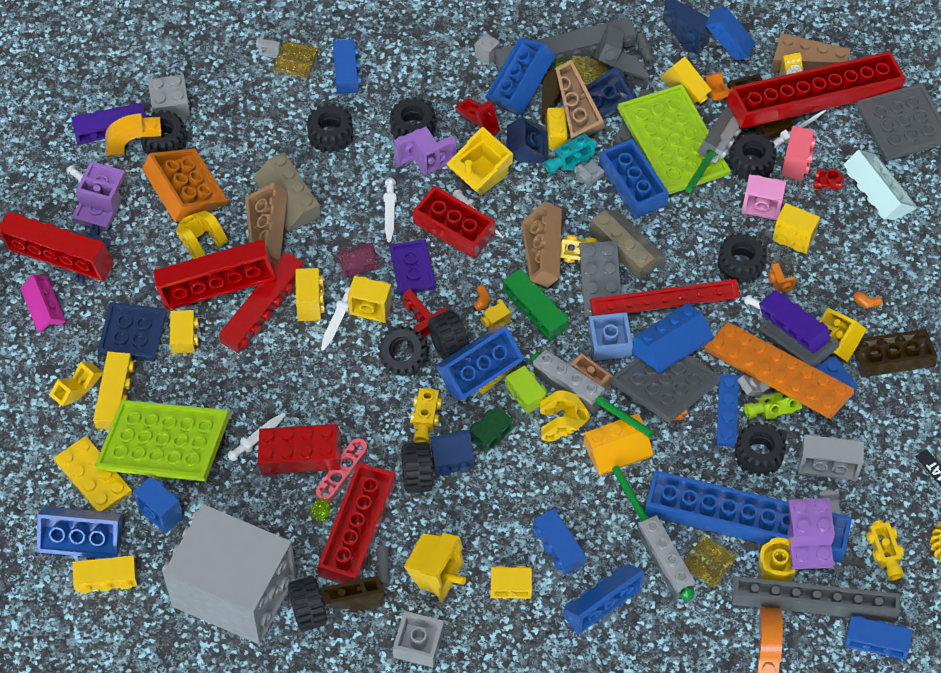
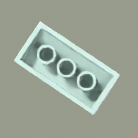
[843,150,917,220]

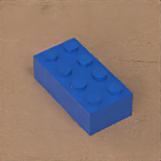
[599,138,669,219]
[435,325,524,400]

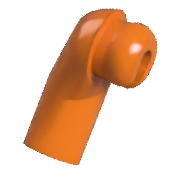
[473,285,491,311]
[853,292,882,309]

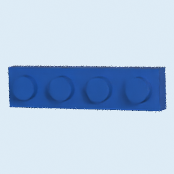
[716,374,739,447]

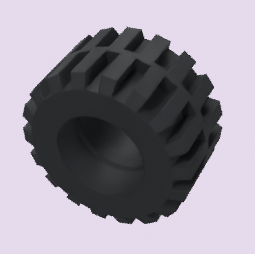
[390,97,436,140]
[307,104,353,153]
[140,110,187,155]
[729,132,777,182]
[717,233,767,284]
[428,310,470,360]
[378,325,429,376]
[734,422,787,477]
[401,441,433,493]
[288,575,327,632]

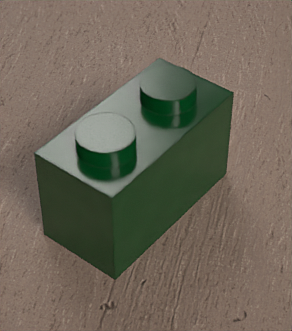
[469,406,514,454]

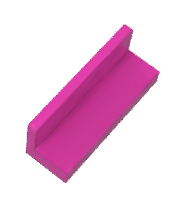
[20,274,66,332]

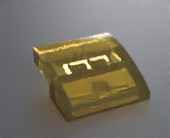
[273,41,319,78]
[572,55,607,86]
[684,535,738,589]

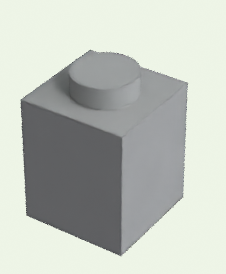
[475,33,500,66]

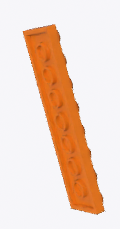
[705,322,854,419]

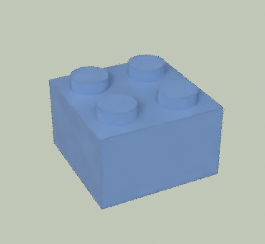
[588,313,633,361]

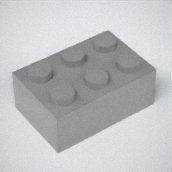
[798,434,864,481]

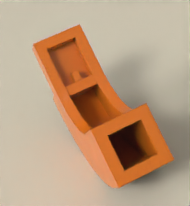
[757,607,783,673]

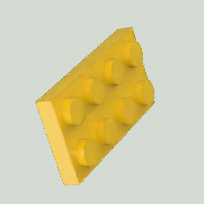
[53,436,133,512]

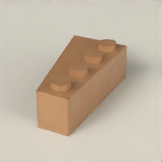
[771,33,851,73]
[556,60,606,140]
[245,183,288,264]
[521,201,562,288]

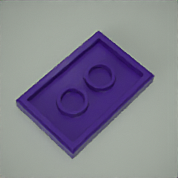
[389,239,436,295]

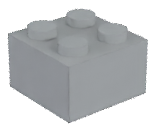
[148,74,190,117]
[393,611,444,668]

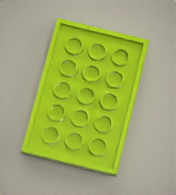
[617,84,731,195]
[95,400,231,482]

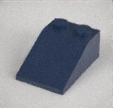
[663,0,711,55]
[586,67,638,120]

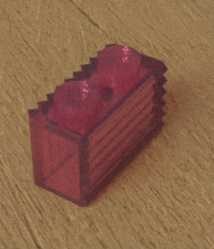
[336,242,379,279]

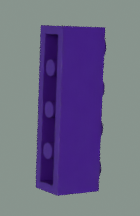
[71,102,146,145]
[759,290,830,354]

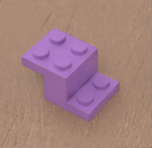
[394,127,456,176]
[72,161,126,231]
[787,498,835,569]

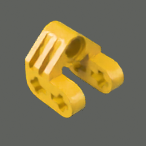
[175,211,228,259]
[540,391,590,441]

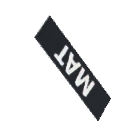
[915,449,941,487]

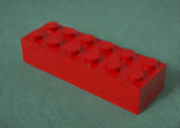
[0,212,114,282]
[153,239,276,311]
[317,462,396,583]

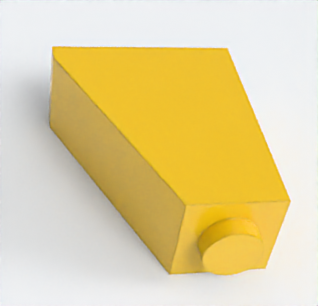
[659,57,711,104]

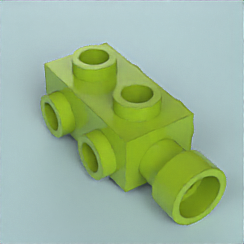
[744,392,802,420]

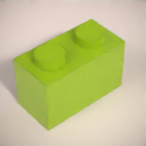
[505,366,547,414]

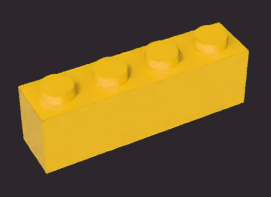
[93,352,135,430]

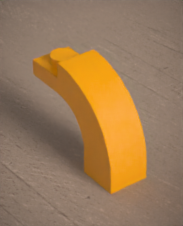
[105,113,161,156]

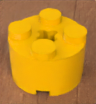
[757,538,798,582]

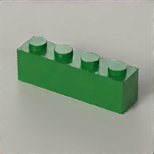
[503,269,569,341]

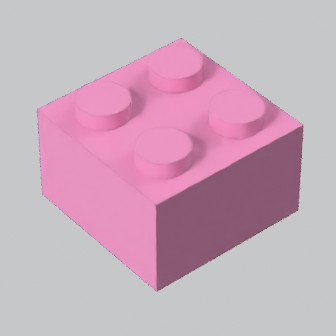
[742,174,786,220]

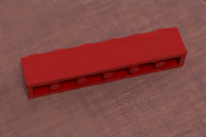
[219,252,305,354]

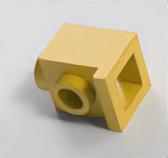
[480,299,511,330]

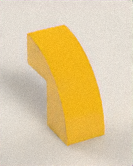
[49,361,103,406]

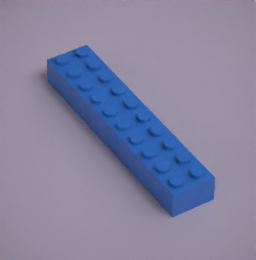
[645,470,852,563]

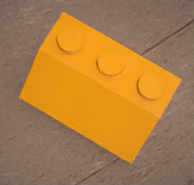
[583,413,653,476]

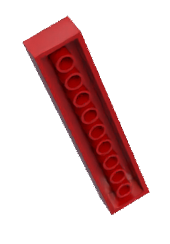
[726,51,906,129]

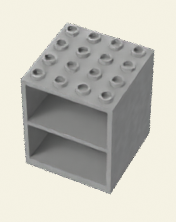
[162,504,297,645]

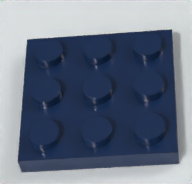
[98,302,167,362]

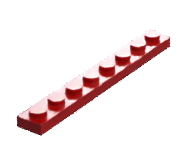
[590,279,740,316]

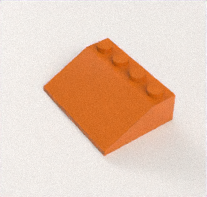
[142,149,228,222]

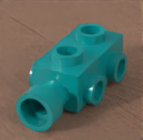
[544,133,597,175]

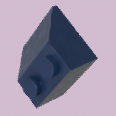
[507,116,548,163]
[430,430,474,476]

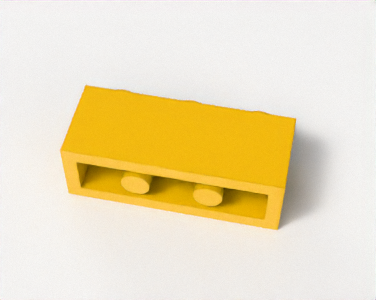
[72,555,137,594]

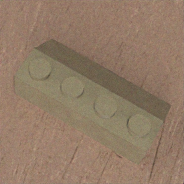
[253,152,321,233]
[590,210,667,280]

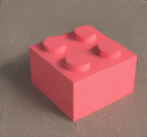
[781,126,816,180]

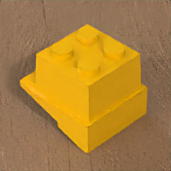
[447,127,513,196]
[404,533,466,603]

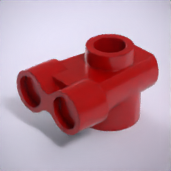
[813,169,844,190]

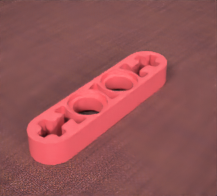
[316,439,367,504]

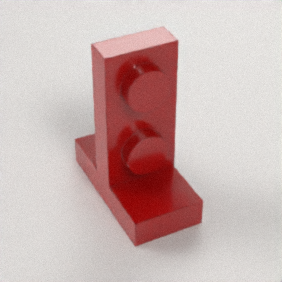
[455,97,500,135]
[403,289,448,338]

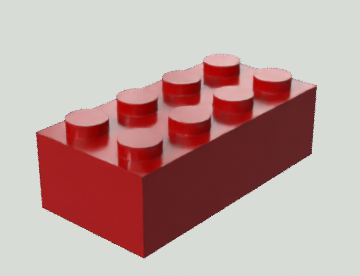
[413,185,496,259]
[257,424,342,475]

